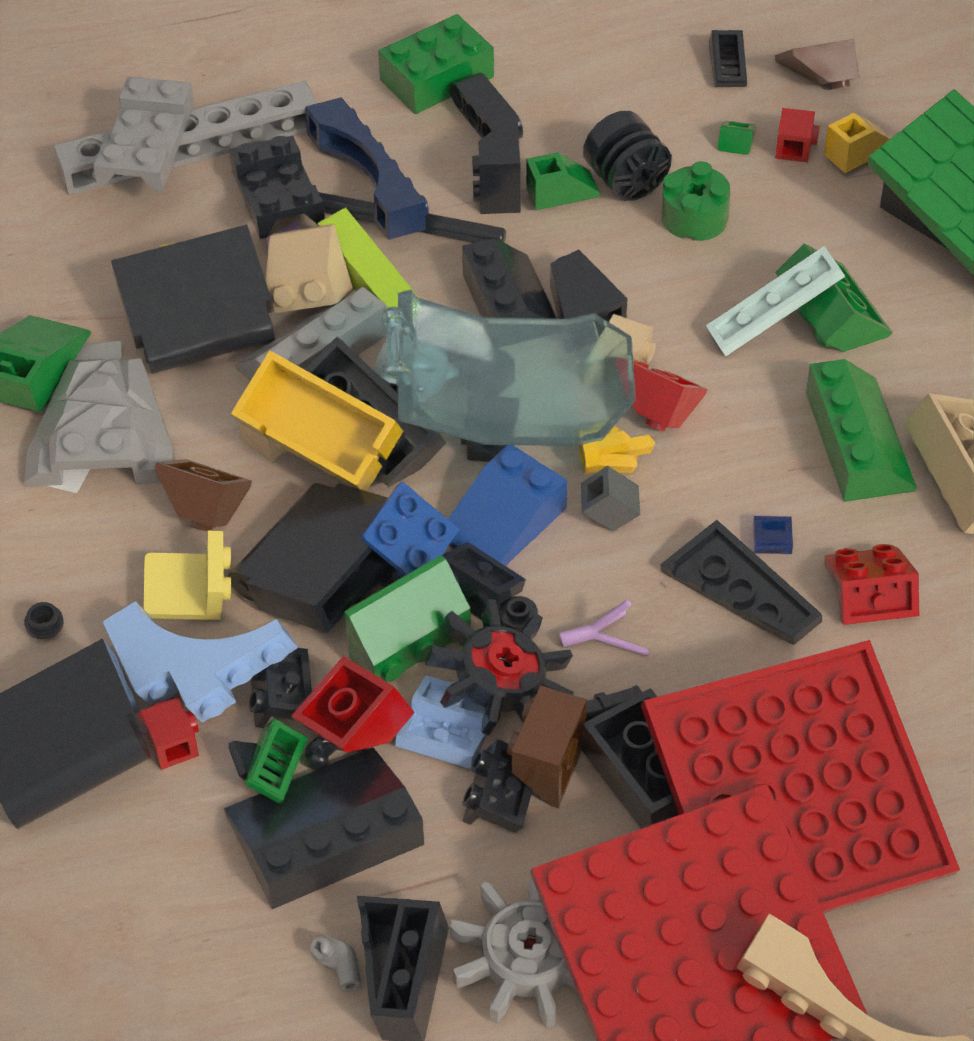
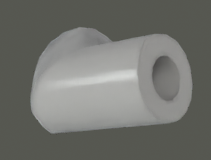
[310,935,361,992]

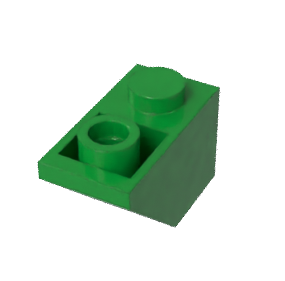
[526,152,600,210]

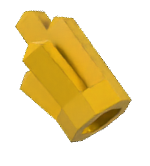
[578,424,655,474]

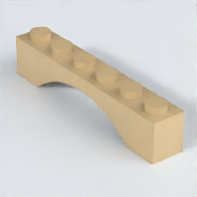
[736,913,973,1041]

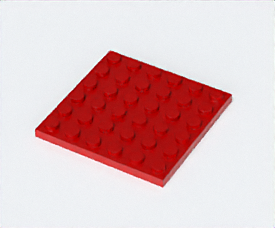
[641,640,960,913]
[530,784,868,1041]

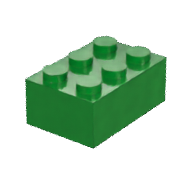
[378,14,494,114]

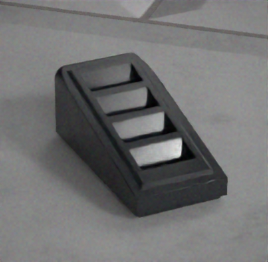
[709,30,747,87]

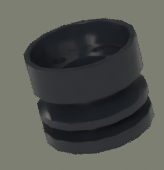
[583,111,672,201]

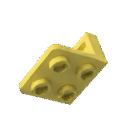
[143,531,231,620]

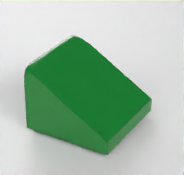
[718,120,756,155]

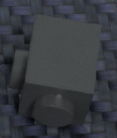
[581,466,640,531]

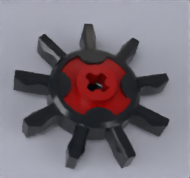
[425,599,574,736]

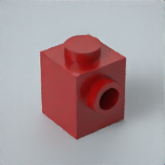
[775,108,820,163]
[141,697,199,770]

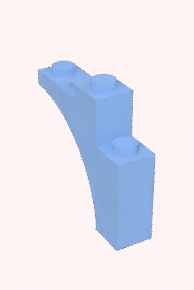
[103,601,298,723]

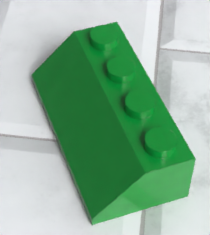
[806,359,917,502]

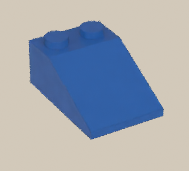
[448,443,567,566]

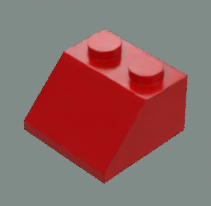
[291,656,415,753]

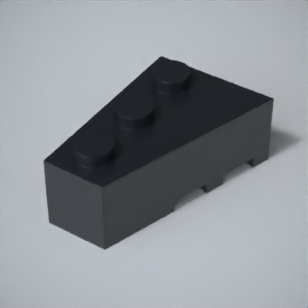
[357,896,449,1041]

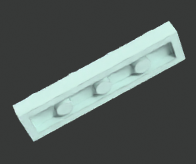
[706,246,845,356]

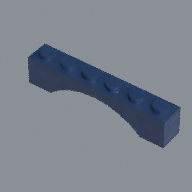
[306,97,429,240]

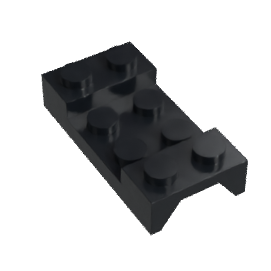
[229,135,325,239]

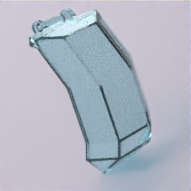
[383,289,636,446]

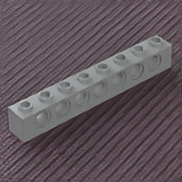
[54,81,317,195]

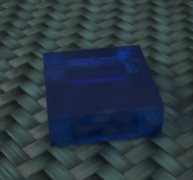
[753,516,793,554]

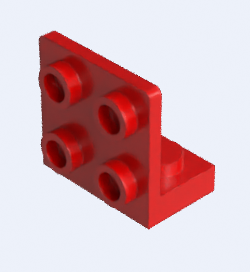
[824,544,920,625]

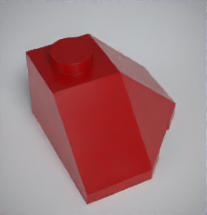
[619,358,708,431]

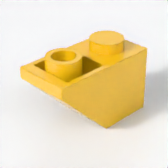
[824,112,891,173]

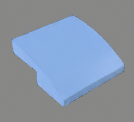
[395,675,487,769]

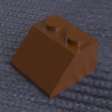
[507,685,587,809]

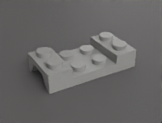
[94,76,194,193]

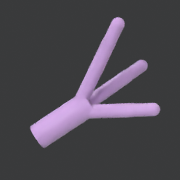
[559,600,649,656]

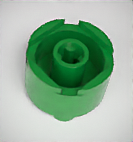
[662,161,730,241]

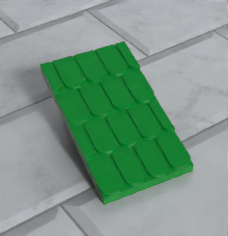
[868,89,974,275]

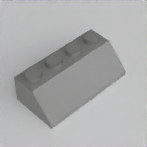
[236,287,389,381]

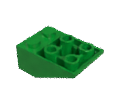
[0,315,91,412]

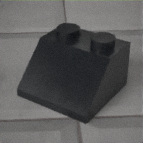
[472,117,521,214]

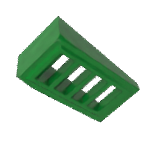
[244,718,308,804]

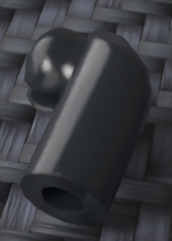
[304,736,361,770]

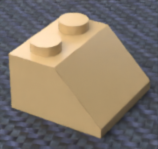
[265,224,353,313]

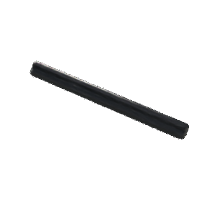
[319,192,506,243]

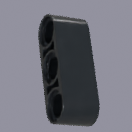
[450,72,523,139]

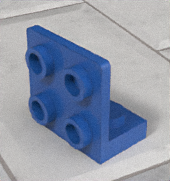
[361,482,460,582]

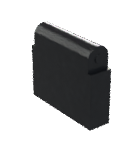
[111,224,275,374]
[228,483,389,633]
[0,638,151,829]

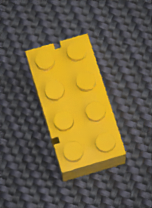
[231,350,403,491]

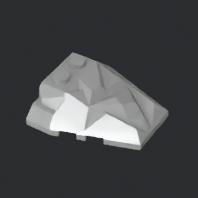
[24,358,174,487]

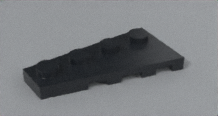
[660,520,822,645]

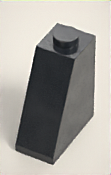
[550,249,628,352]

